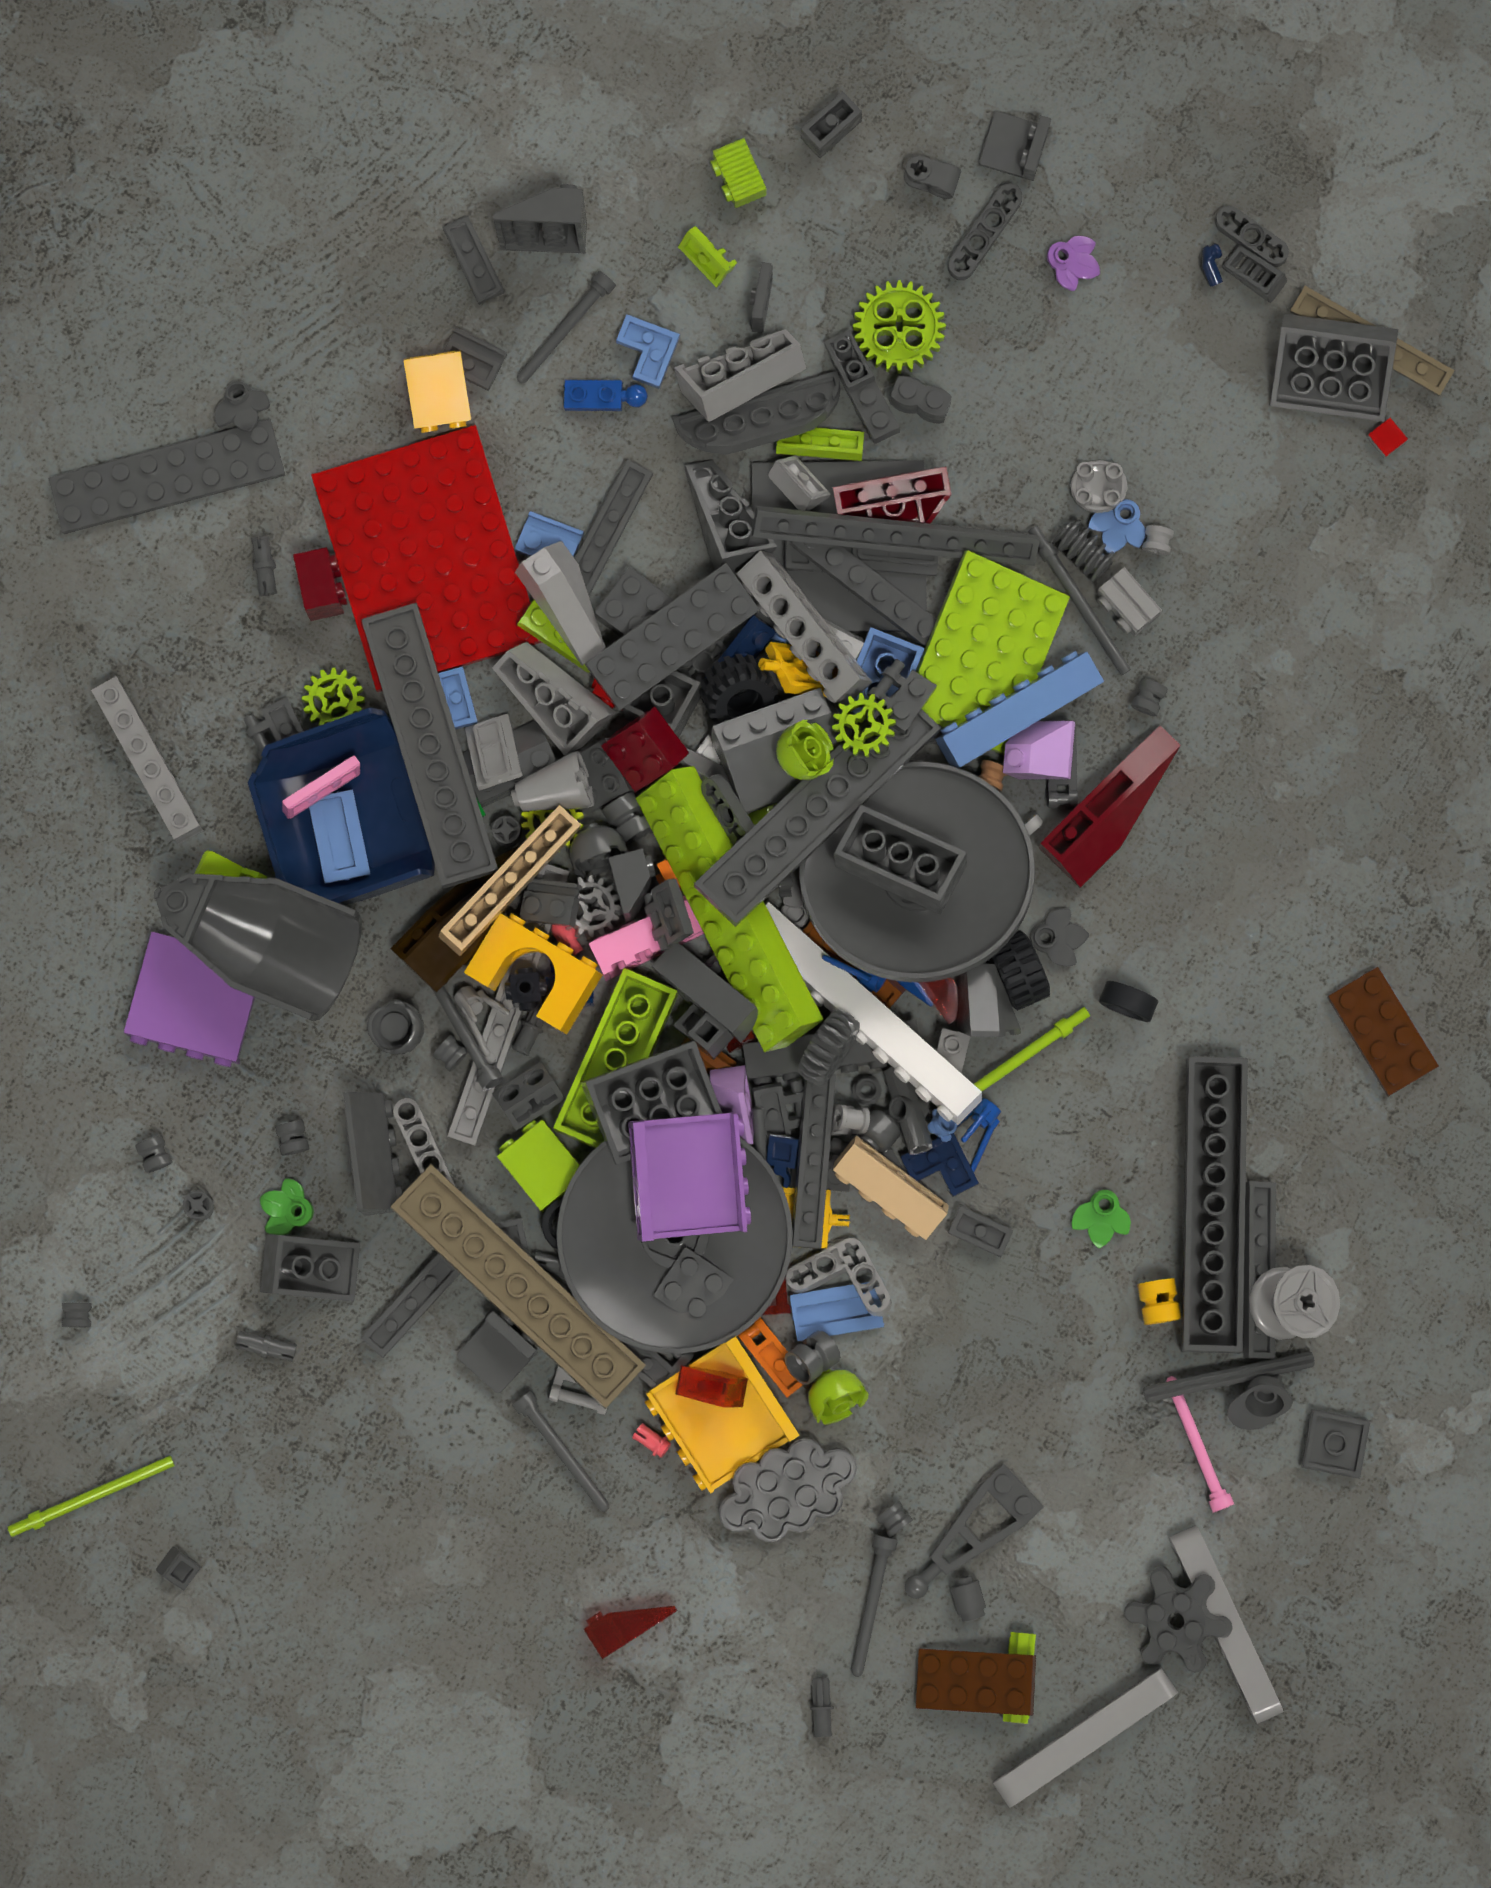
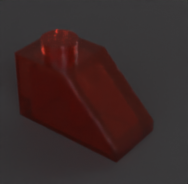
[675,1365,748,1408]

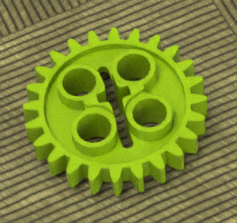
[853,280,946,374]

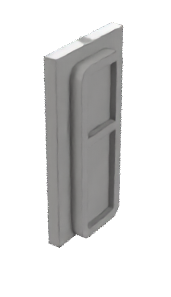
[465,713,523,791]

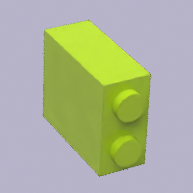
[497,1120,580,1213]

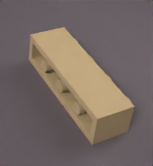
[833,1136,949,1240]

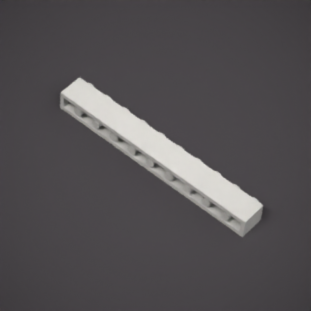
[766,902,982,1125]

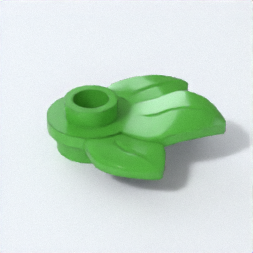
[260,1178,314,1235]
[1072,1190,1131,1248]

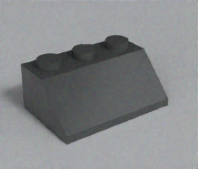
[463,720,556,808]
[609,848,657,924]

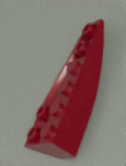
[1039,726,1181,888]

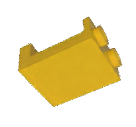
[404,350,472,433]

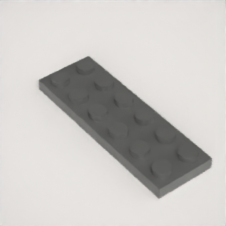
[585,563,760,711]

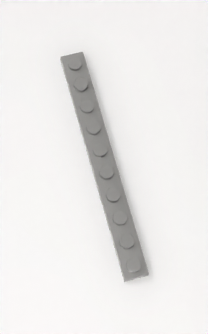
[447,864,570,1147]

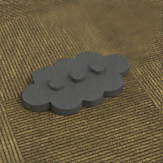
[719,1437,857,1543]

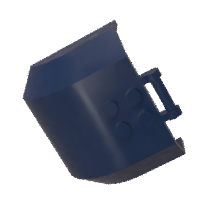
[248,708,435,906]

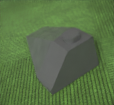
[685,460,776,574]

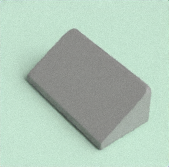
[768,456,831,511]

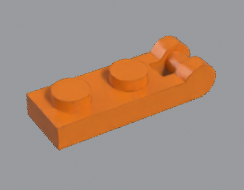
[738,1317,804,1398]

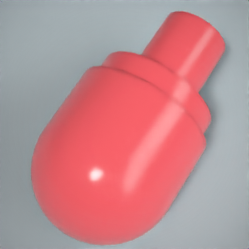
[551,925,584,956]

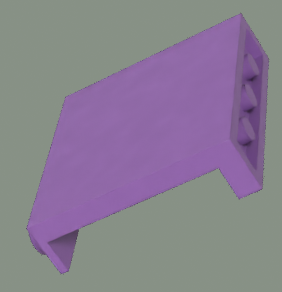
[124,932,255,1067]
[628,1112,751,1242]

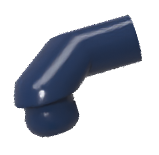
[1202,243,1223,287]

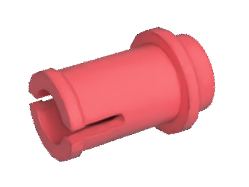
[632,1423,671,1458]

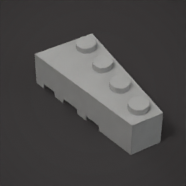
[674,329,806,422]

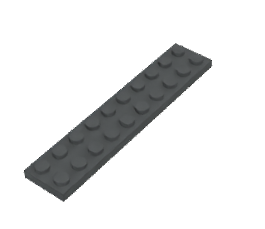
[361,603,498,889]
[694,689,941,927]

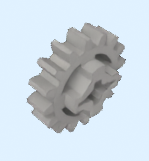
[566,876,621,940]

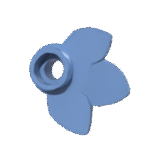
[1088,499,1145,553]

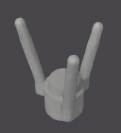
[454,986,510,1057]

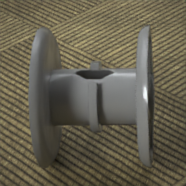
[1249,1265,1340,1340]

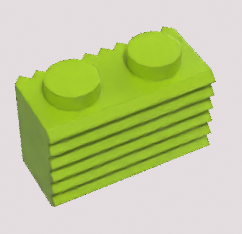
[710,138,767,208]

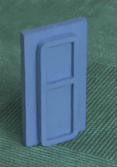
[309,790,370,884]
[790,1282,884,1342]

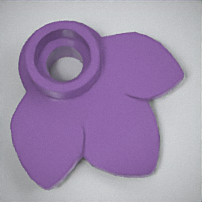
[1047,236,1100,291]

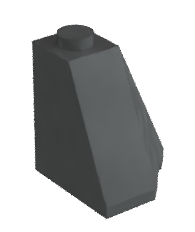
[957,961,1021,1037]

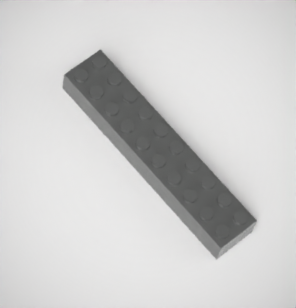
[1181,1056,1248,1354]

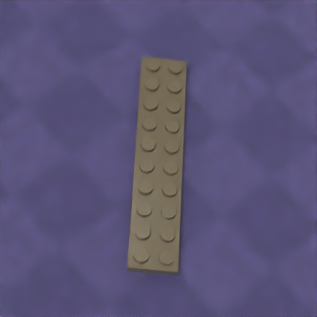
[390,1164,646,1409]

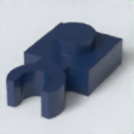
[766,1134,799,1188]

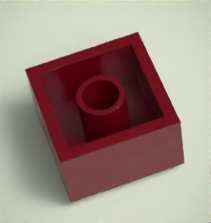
[293,547,347,621]
[601,707,689,792]

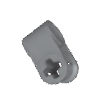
[831,1104,870,1137]

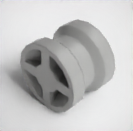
[1142,525,1174,555]

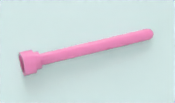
[1166,1376,1234,1513]

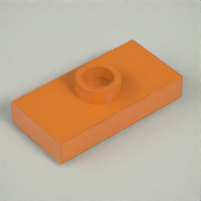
[655,860,682,891]

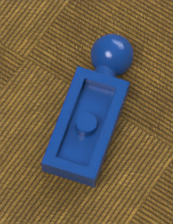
[564,380,648,411]

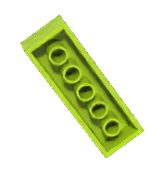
[553,968,678,1149]

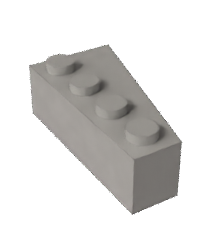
[492,642,616,755]

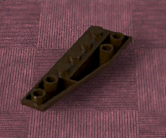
[390,843,523,993]

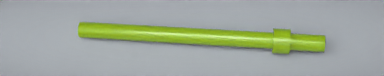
[974,1007,1090,1092]
[7,1455,175,1537]

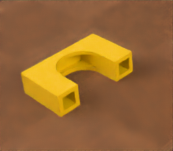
[464,913,603,1035]

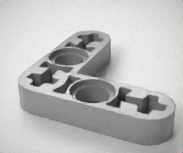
[785,1238,892,1317]

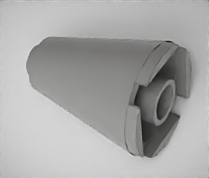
[511,751,594,811]

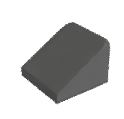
[156,1546,201,1591]

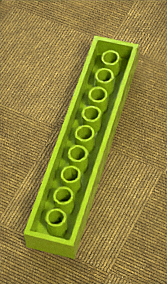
[636,766,824,1053]

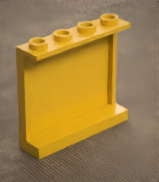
[645,1336,800,1494]

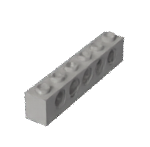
[736,550,872,705]
[91,676,204,845]

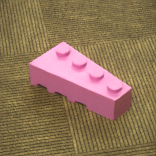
[588,896,704,981]

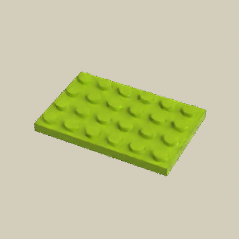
[916,550,1070,756]

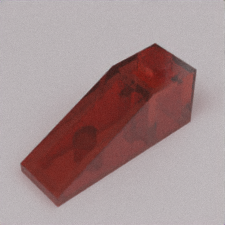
[584,1606,678,1659]

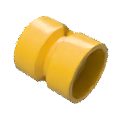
[1137,1278,1181,1325]

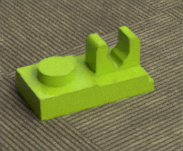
[678,226,737,288]

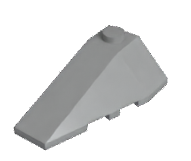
[515,541,606,666]

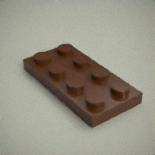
[1327,967,1439,1097]
[916,1649,1036,1716]

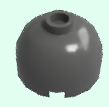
[569,823,628,876]

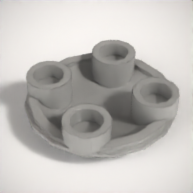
[1070,460,1128,513]

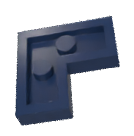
[900,1133,979,1197]

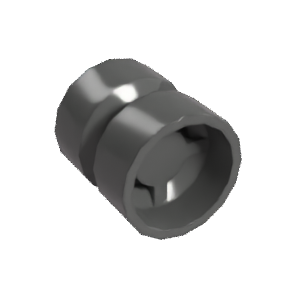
[602,792,651,845]
[784,1330,841,1385]

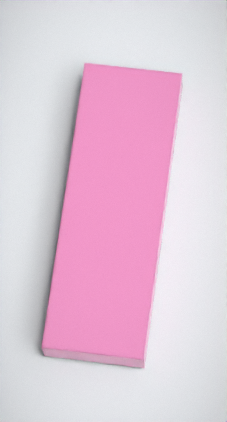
[282,755,360,819]

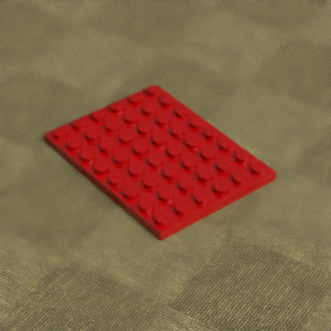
[311,425,542,693]

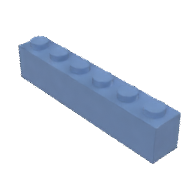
[935,650,1104,768]

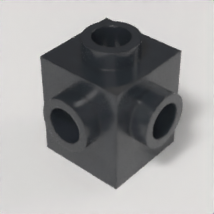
[505,968,547,1011]

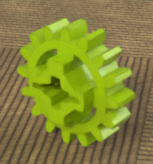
[302,668,365,726]
[832,693,896,758]

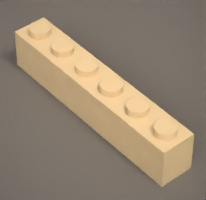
[439,805,581,956]

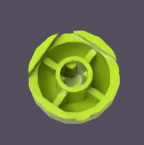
[776,720,834,780]
[808,1369,868,1425]

